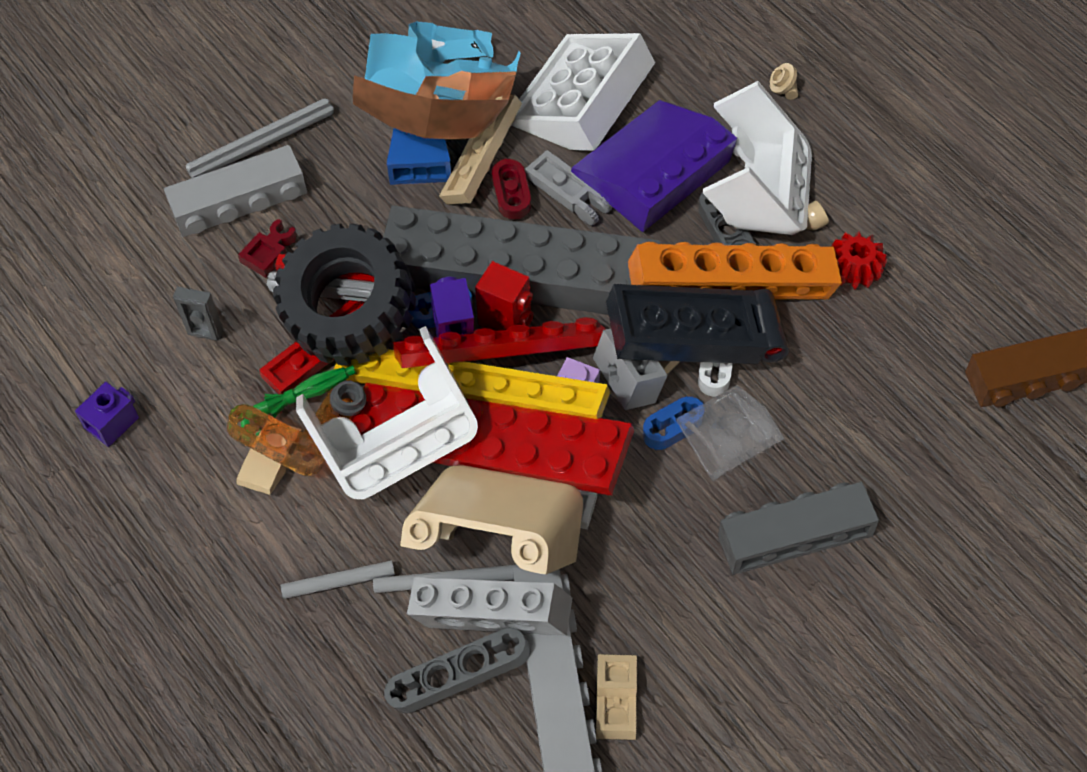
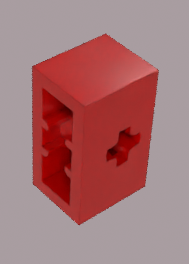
[475,261,533,331]

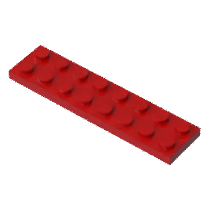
[350,383,634,496]

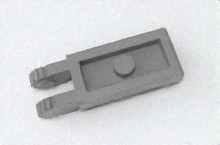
[525,150,612,226]

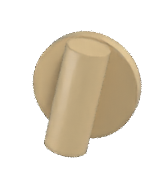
[770,63,798,100]

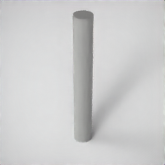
[280,560,395,599]

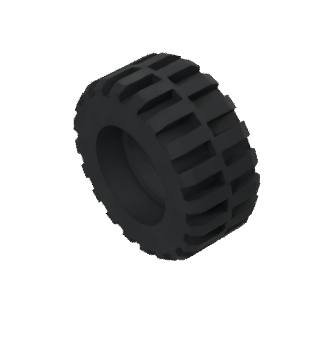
[273,223,416,365]

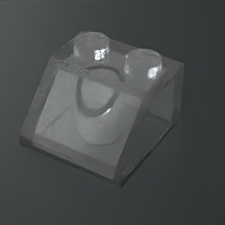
[676,385,785,482]

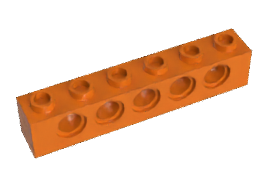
[628,242,842,299]

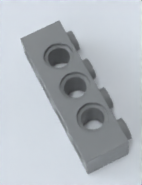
[407,577,573,636]

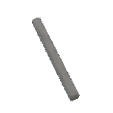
[373,564,519,593]

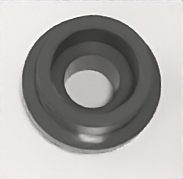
[330,381,366,416]

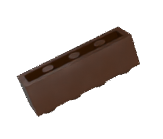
[965,328,1087,408]

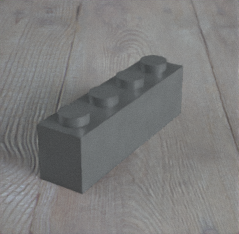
[718,482,879,575]

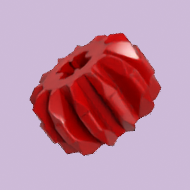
[831,230,887,290]

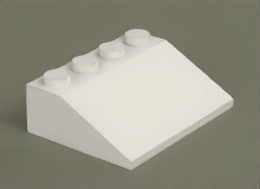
[511,33,655,151]

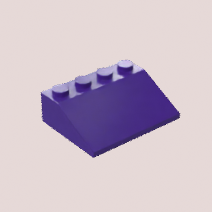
[571,100,737,232]

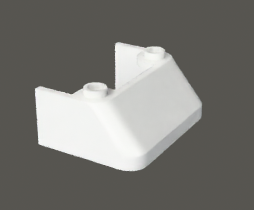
[703,81,812,235]
[296,326,478,499]

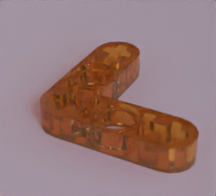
[226,388,353,476]

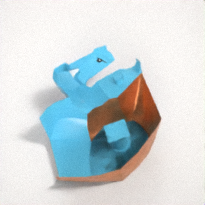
[353,21,521,139]

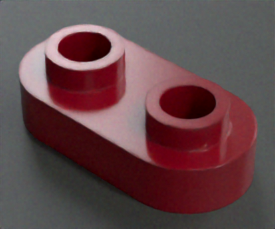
[492,159,531,219]

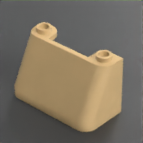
[400,465,583,575]

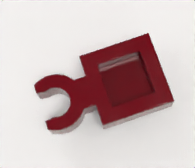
[238,219,297,278]

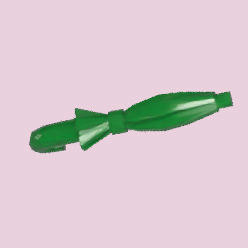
[241,365,356,438]

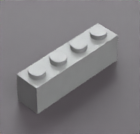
[163,145,307,237]

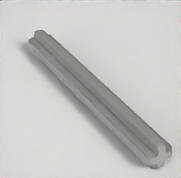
[186,99,334,178]

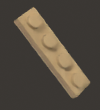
[439,95,522,204]

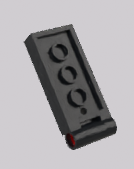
[606,284,789,364]

